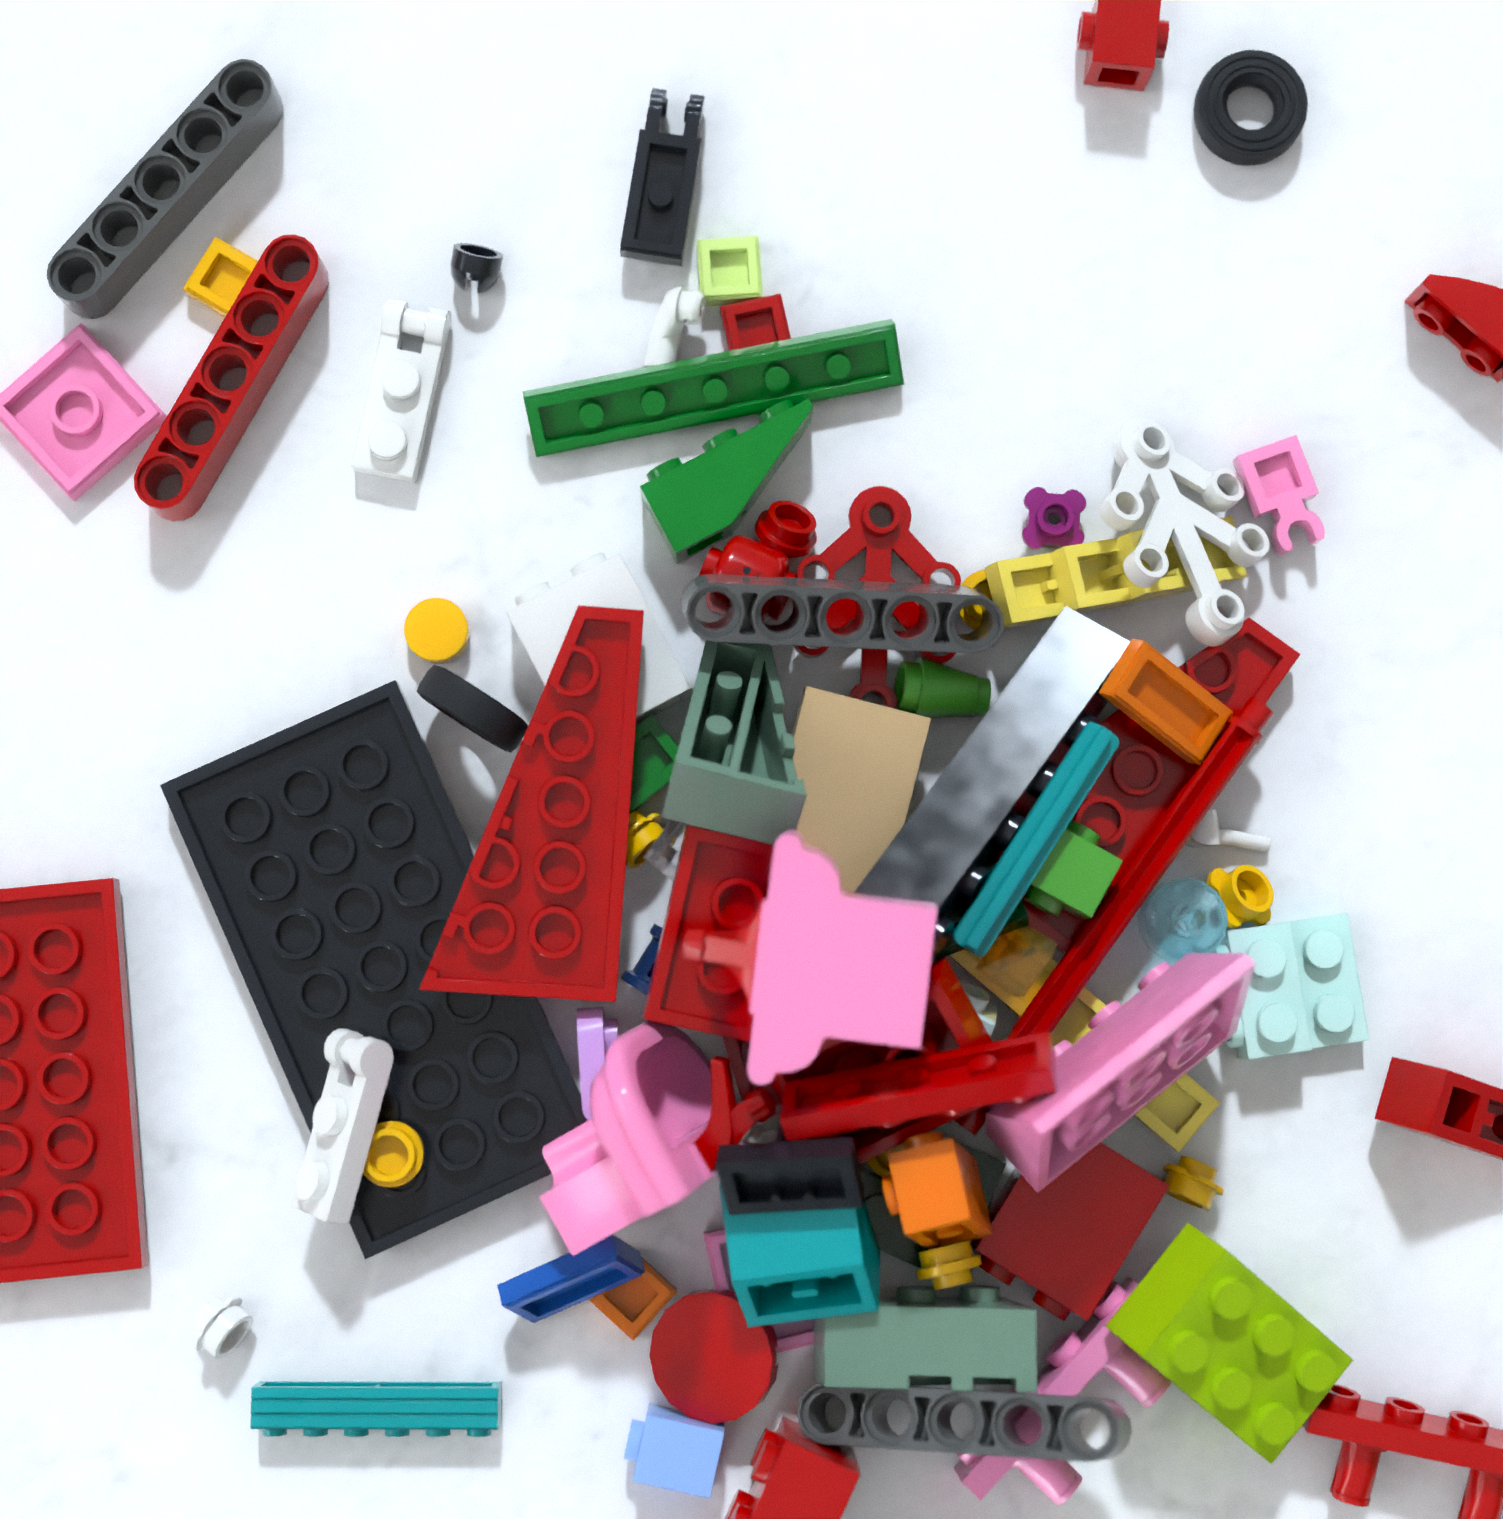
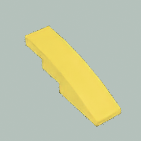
[984,516,1247,628]

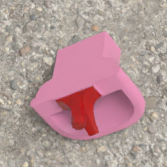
[683,830,937,1085]
[539,1021,777,1256]

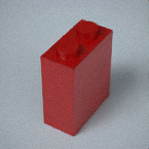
[971,1142,1169,1321]

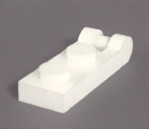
[351,298,451,483]
[291,1028,394,1225]

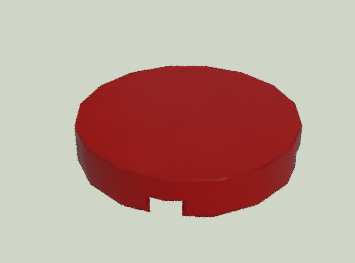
[649,1289,778,1424]

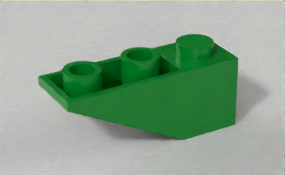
[640,398,814,564]

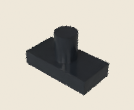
[715,1124,865,1215]

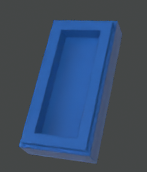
[497,1234,645,1323]

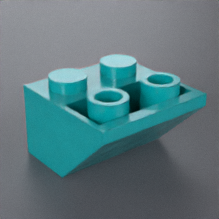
[719,1183,881,1327]

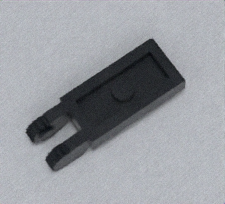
[620,88,705,266]

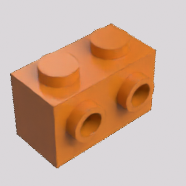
[882,1132,994,1250]

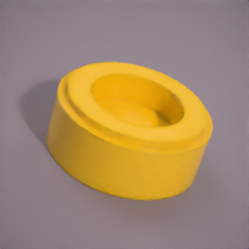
[404,598,470,664]

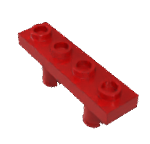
[1303,1384,1503,1519]

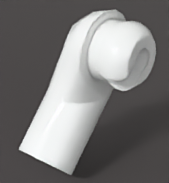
[642,286,706,368]

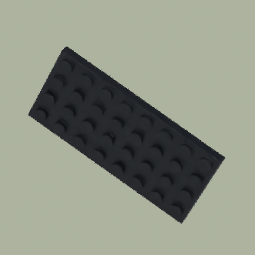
[160,680,588,1259]

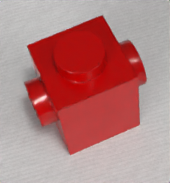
[1076,0,1169,92]

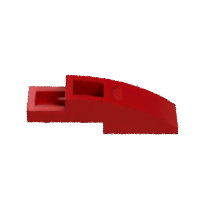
[1404,274,1503,383]

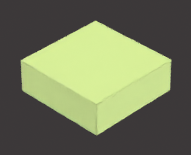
[696,236,763,307]

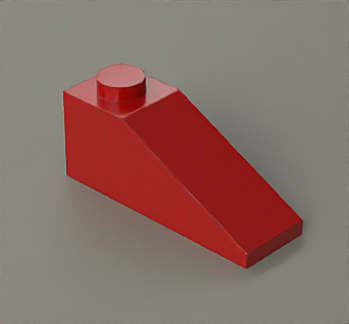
[1374,1057,1503,1160]

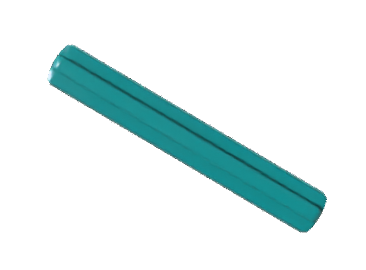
[952,722,1119,957]

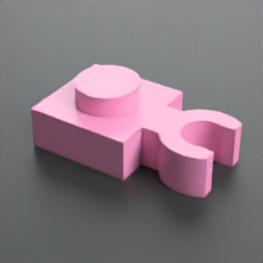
[1233,435,1325,556]

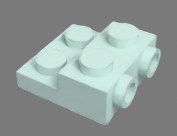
[1211,913,1369,1060]

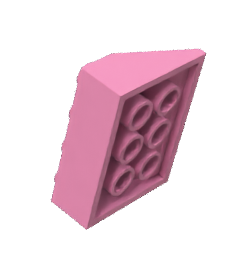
[986,953,1255,1193]

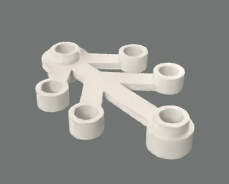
[1099,417,1270,646]

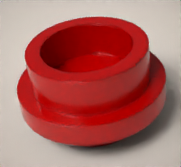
[755,501,817,558]

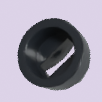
[451,243,503,293]

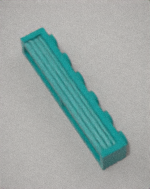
[250,1381,502,1437]

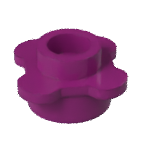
[1022,487,1086,549]

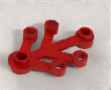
[793,486,961,709]

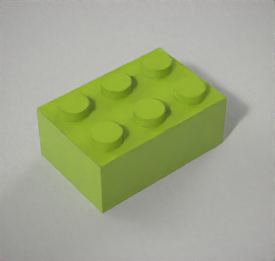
[1105,1223,1353,1465]

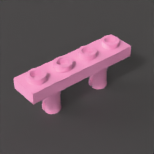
[954,1277,1171,1505]

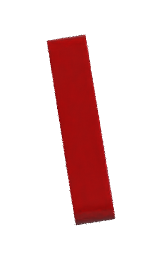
[134,234,329,521]

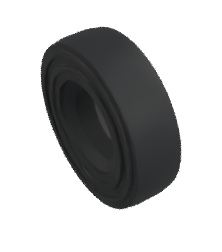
[1193,50,1308,166]
[416,665,528,753]

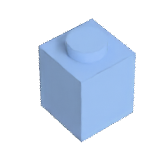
[623,1404,725,1498]

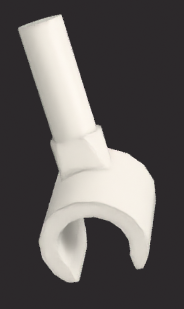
[1185,809,1271,853]

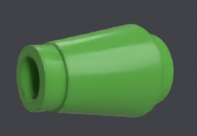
[894,657,991,718]

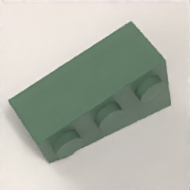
[661,640,807,845]
[814,1285,1037,1393]

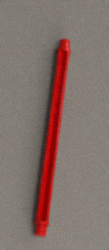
[954,698,1274,1136]

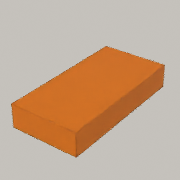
[1098,639,1233,765]

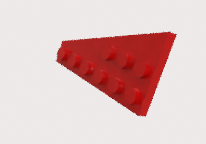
[419,605,644,1002]
[992,617,1301,954]

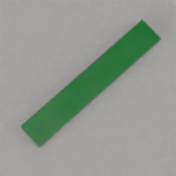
[523,319,904,457]

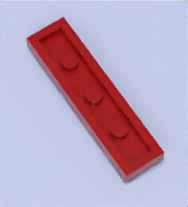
[779,1032,1056,1141]

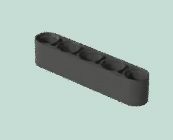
[46,59,284,319]
[680,574,1004,653]
[797,1383,1132,1462]

